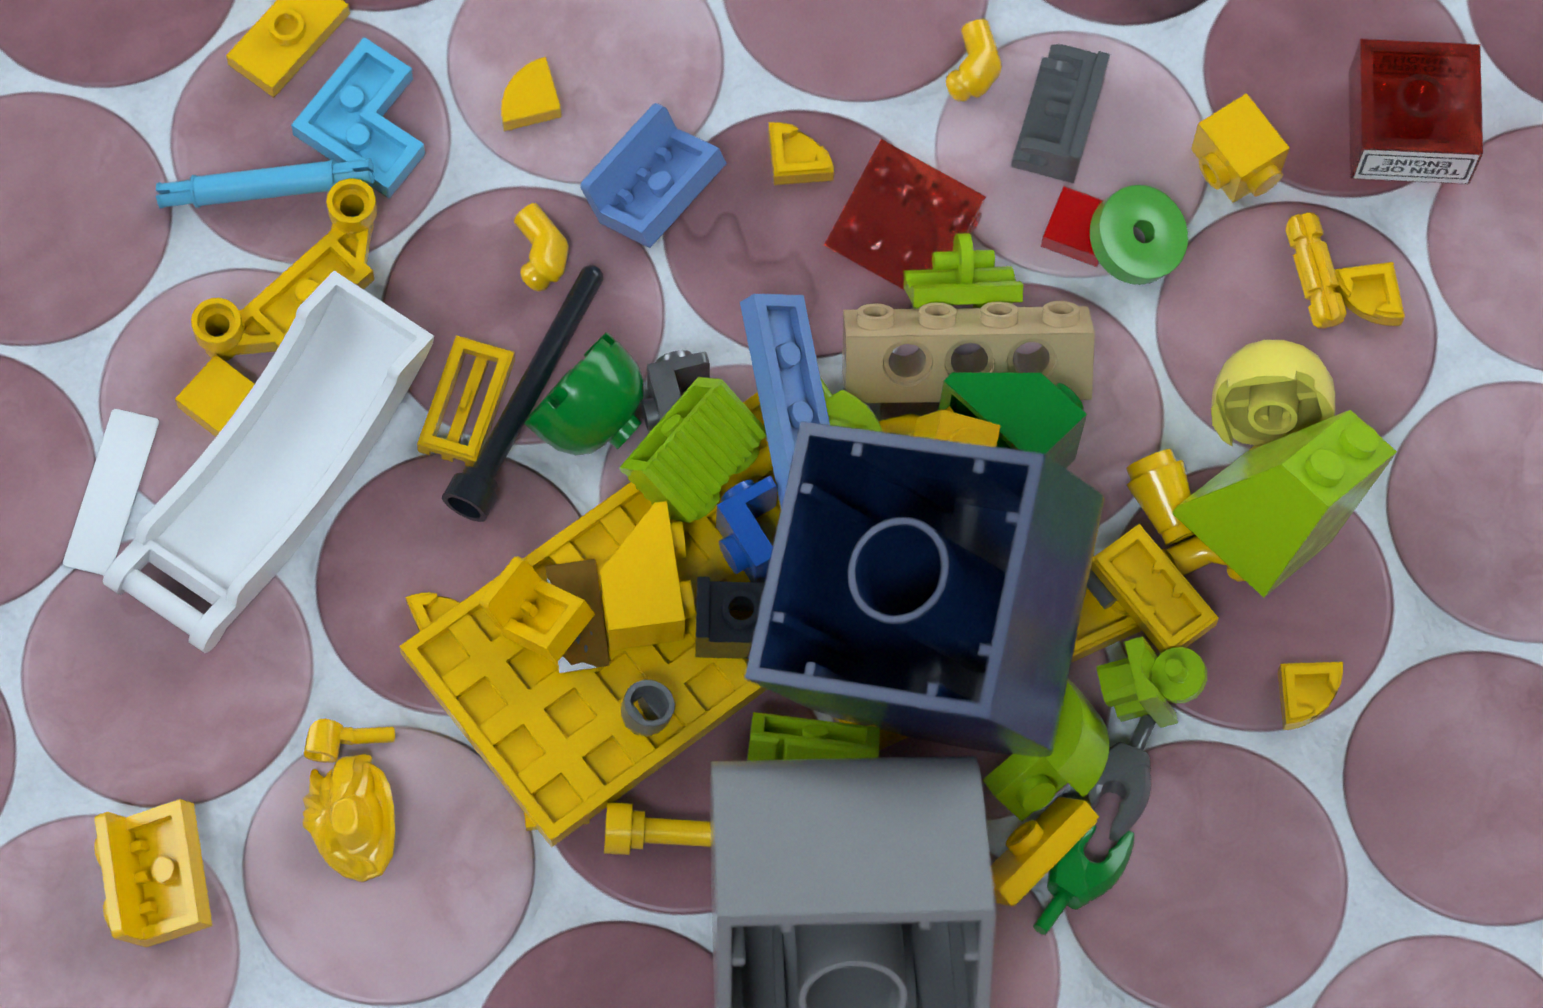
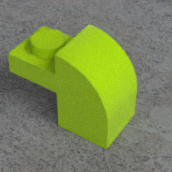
[983,679,1109,822]

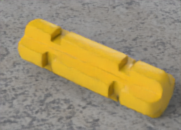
[1285,212,1347,329]

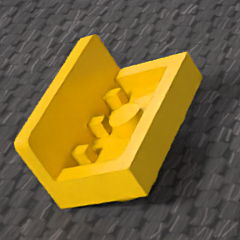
[94,799,213,947]

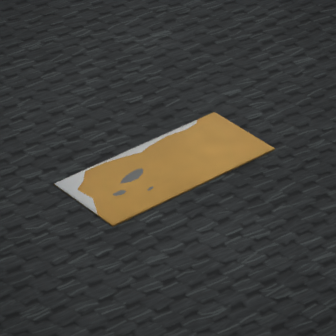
[545,559,610,673]

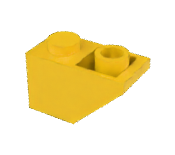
[600,501,696,651]

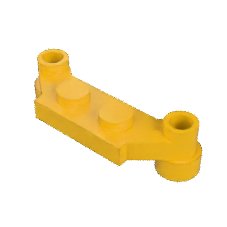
[191,178,377,361]

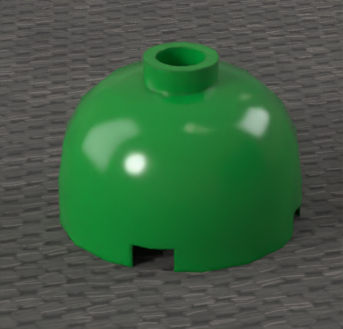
[524,332,644,456]

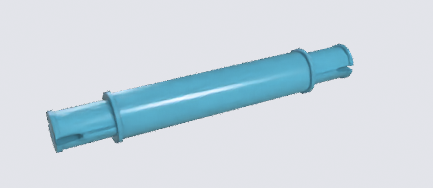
[156,158,374,208]

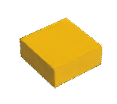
[175,354,255,437]

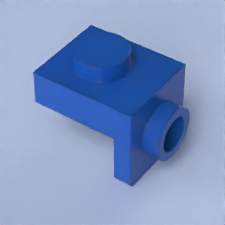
[716,476,778,583]

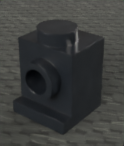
[695,577,765,659]

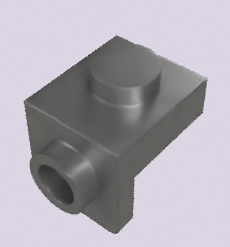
[641,350,710,434]

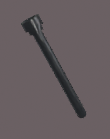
[442,265,603,522]

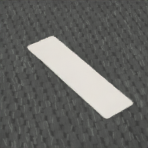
[63,409,159,575]

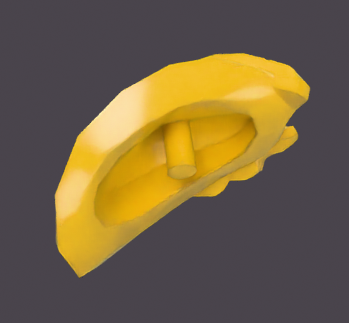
[302,754,395,882]

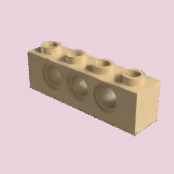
[842,301,1095,403]

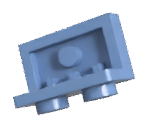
[580,103,727,248]

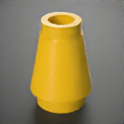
[1126,449,1195,546]

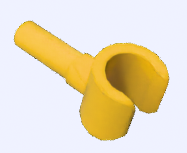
[304,718,395,763]

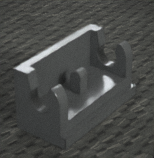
[1011,44,1110,184]

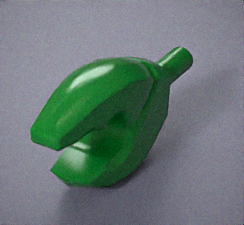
[1033,825,1135,935]

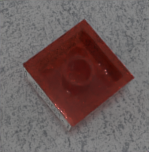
[1349,39,1483,184]

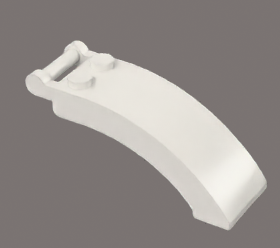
[103,271,434,653]

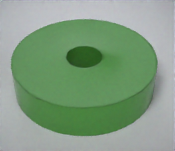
[1090,185,1188,285]

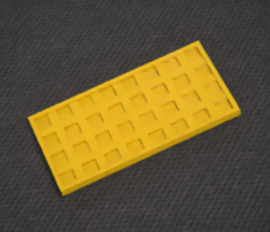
[399,392,781,848]

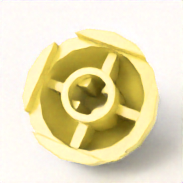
[1211,340,1335,450]

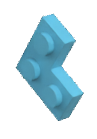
[291,37,425,199]

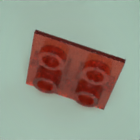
[824,139,986,290]

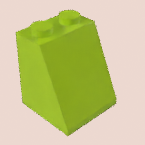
[1172,410,1397,598]

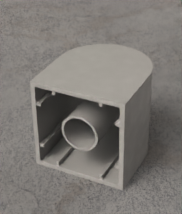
[710,756,996,1008]

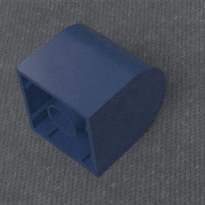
[744,421,1104,757]

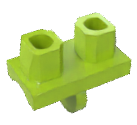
[904,233,1023,309]
[1096,636,1208,728]

